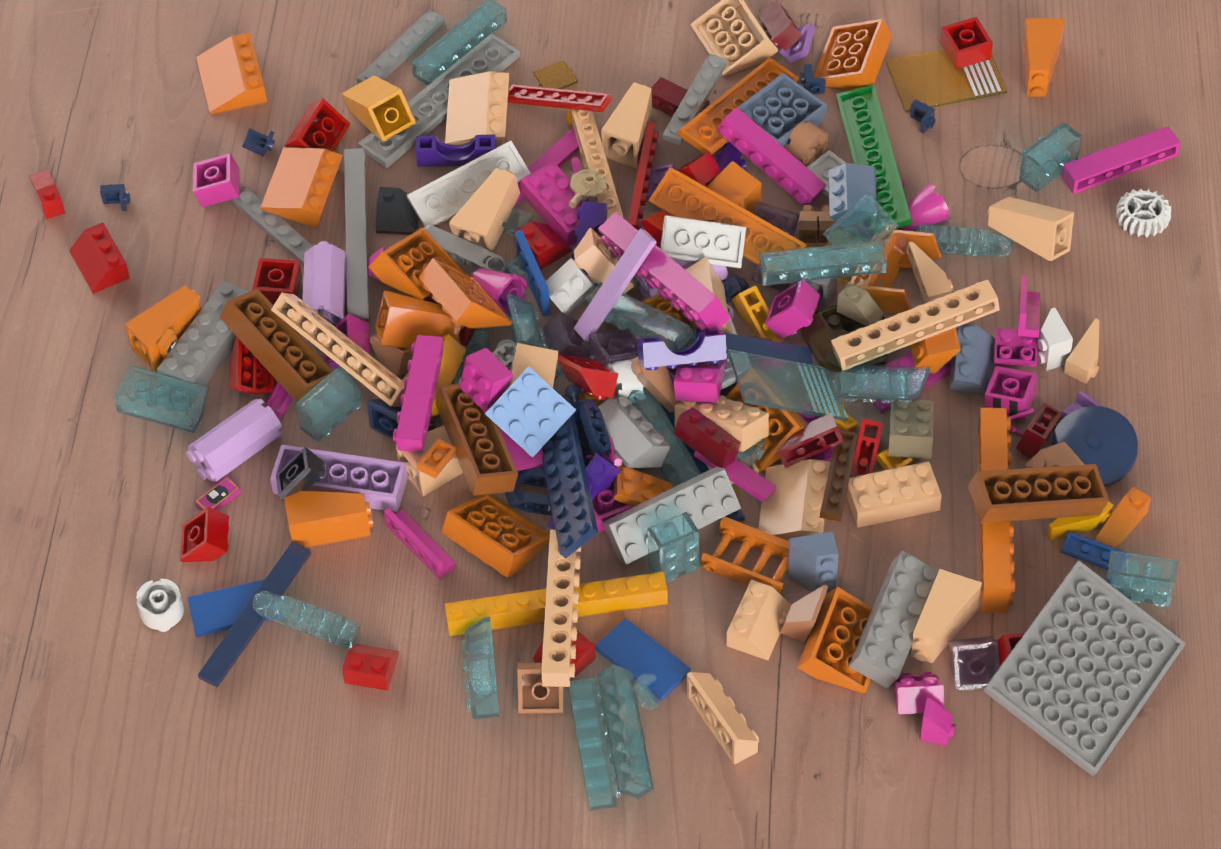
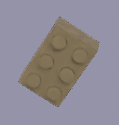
[888,398,934,459]

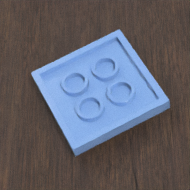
[485,366,576,457]

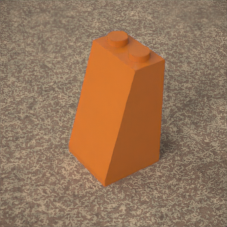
[1022,18,1065,97]
[707,161,761,214]
[125,285,202,373]
[375,291,464,349]
[284,491,373,548]

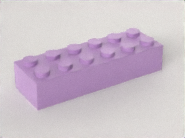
[270,445,408,512]

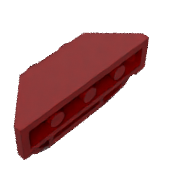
[229,336,274,395]

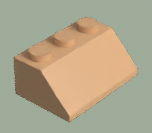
[574,228,634,298]
[727,580,791,660]

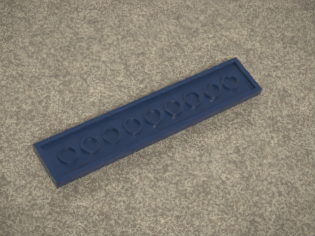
[542,394,599,558]

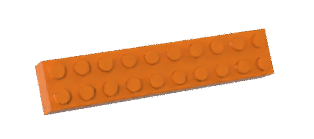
[977,408,1015,613]

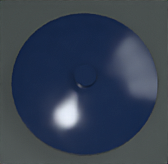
[1051,406,1138,487]

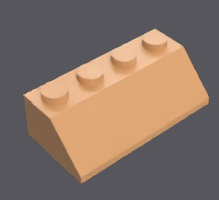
[687,672,759,765]

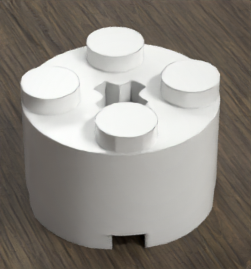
[606,359,644,402]
[136,579,185,632]

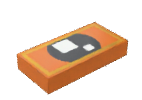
[157,328,178,360]

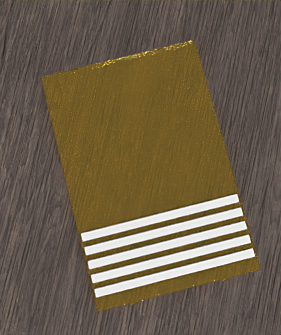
[886,49,1007,113]

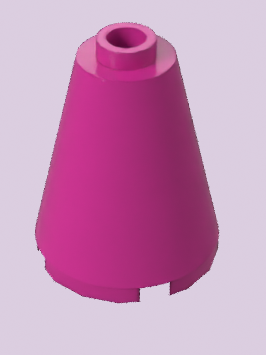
[896,183,951,231]
[472,268,528,314]

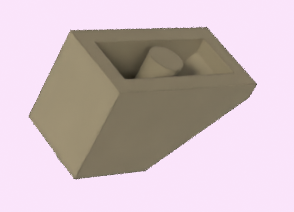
[837,282,884,326]

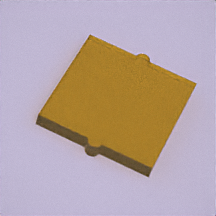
[533,60,578,89]

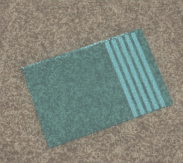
[727,349,848,421]

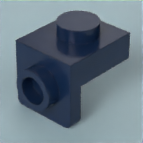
[800,64,826,94]
[910,99,936,134]
[242,128,275,156]
[100,184,130,211]
[722,274,750,304]

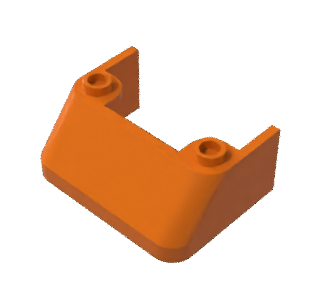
[851,229,942,314]

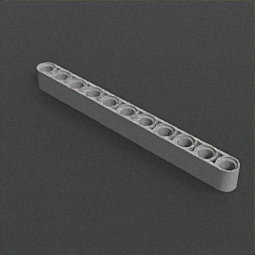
[344,147,370,321]

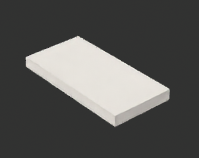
[661,216,746,268]

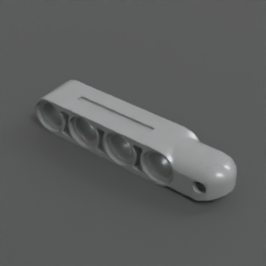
[424,224,506,273]

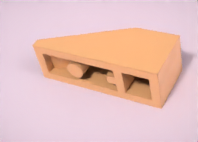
[906,241,953,304]
[1064,319,1099,384]

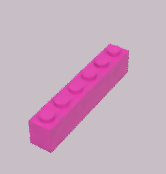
[717,107,826,206]
[1061,126,1180,194]
[393,335,444,453]

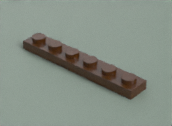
[819,430,858,522]

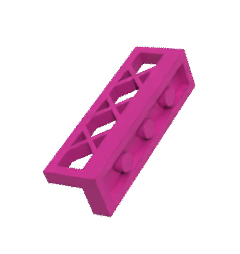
[1018,276,1040,338]
[383,508,456,580]

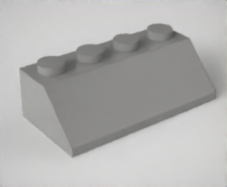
[598,397,670,468]

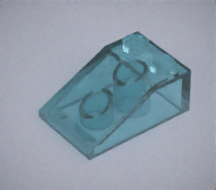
[823,192,899,264]

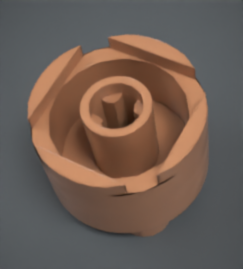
[785,120,830,167]

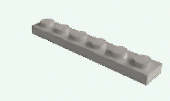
[357,9,445,84]
[662,53,727,145]
[232,188,313,266]

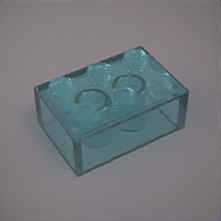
[1019,122,1082,193]
[647,511,699,582]
[1105,551,1178,607]

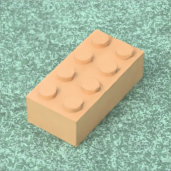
[675,396,769,452]
[846,461,942,528]

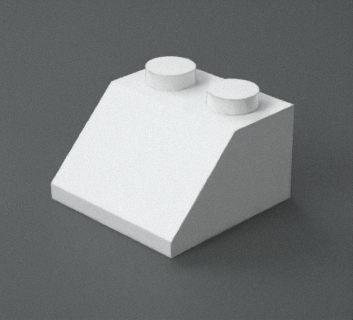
[545,258,598,316]
[1037,308,1073,371]

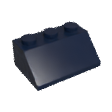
[367,398,436,439]

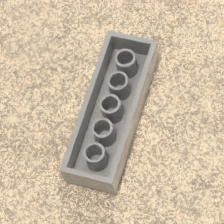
[157,281,250,398]
[602,467,741,565]
[848,551,939,688]

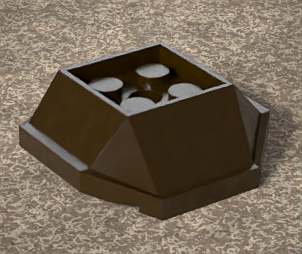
[801,304,888,379]

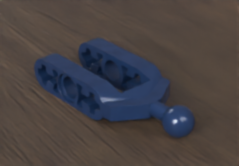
[565,384,611,469]
[504,467,553,516]

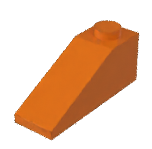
[1095,487,1151,549]

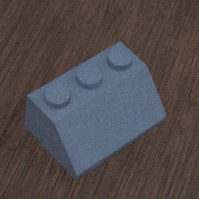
[828,163,877,230]
[949,324,995,395]
[788,531,839,593]

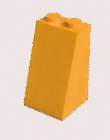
[341,75,416,142]

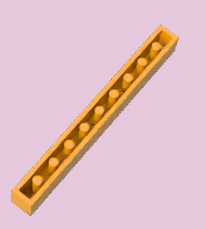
[445,572,668,636]

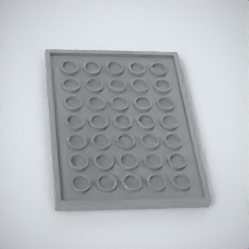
[983,560,1186,777]

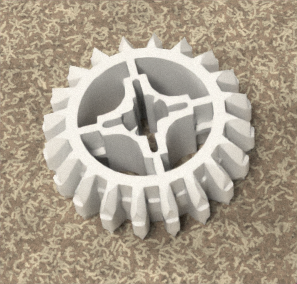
[1116,188,1171,238]

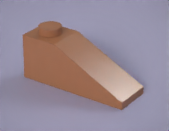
[631,357,679,413]

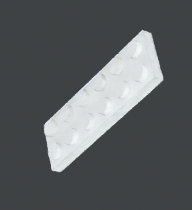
[407,141,531,226]

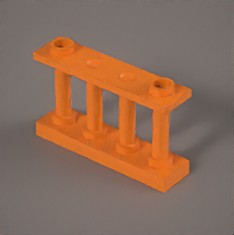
[701,516,789,597]

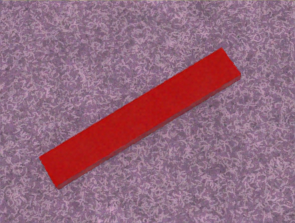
[507,84,612,113]

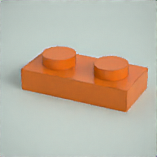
[417,438,457,478]

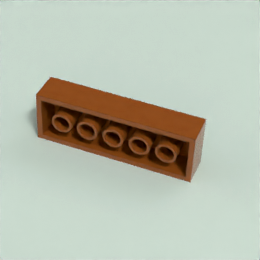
[220,288,337,404]
[435,384,518,496]
[968,464,1109,523]

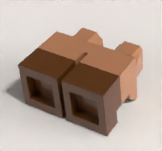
[799,205,838,243]

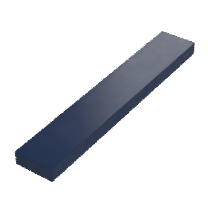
[692,327,813,368]

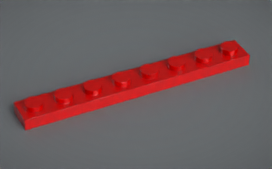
[628,122,659,231]

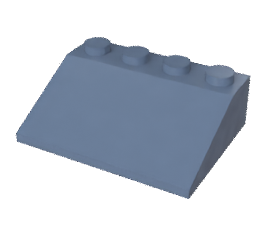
[738,73,828,148]

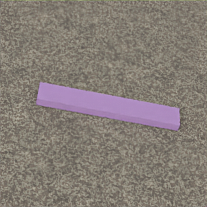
[574,228,656,342]

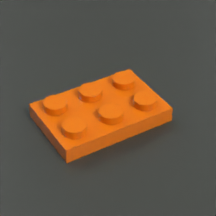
[613,465,676,507]

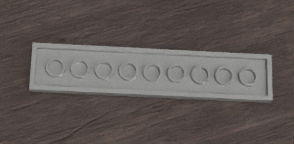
[358,33,520,168]

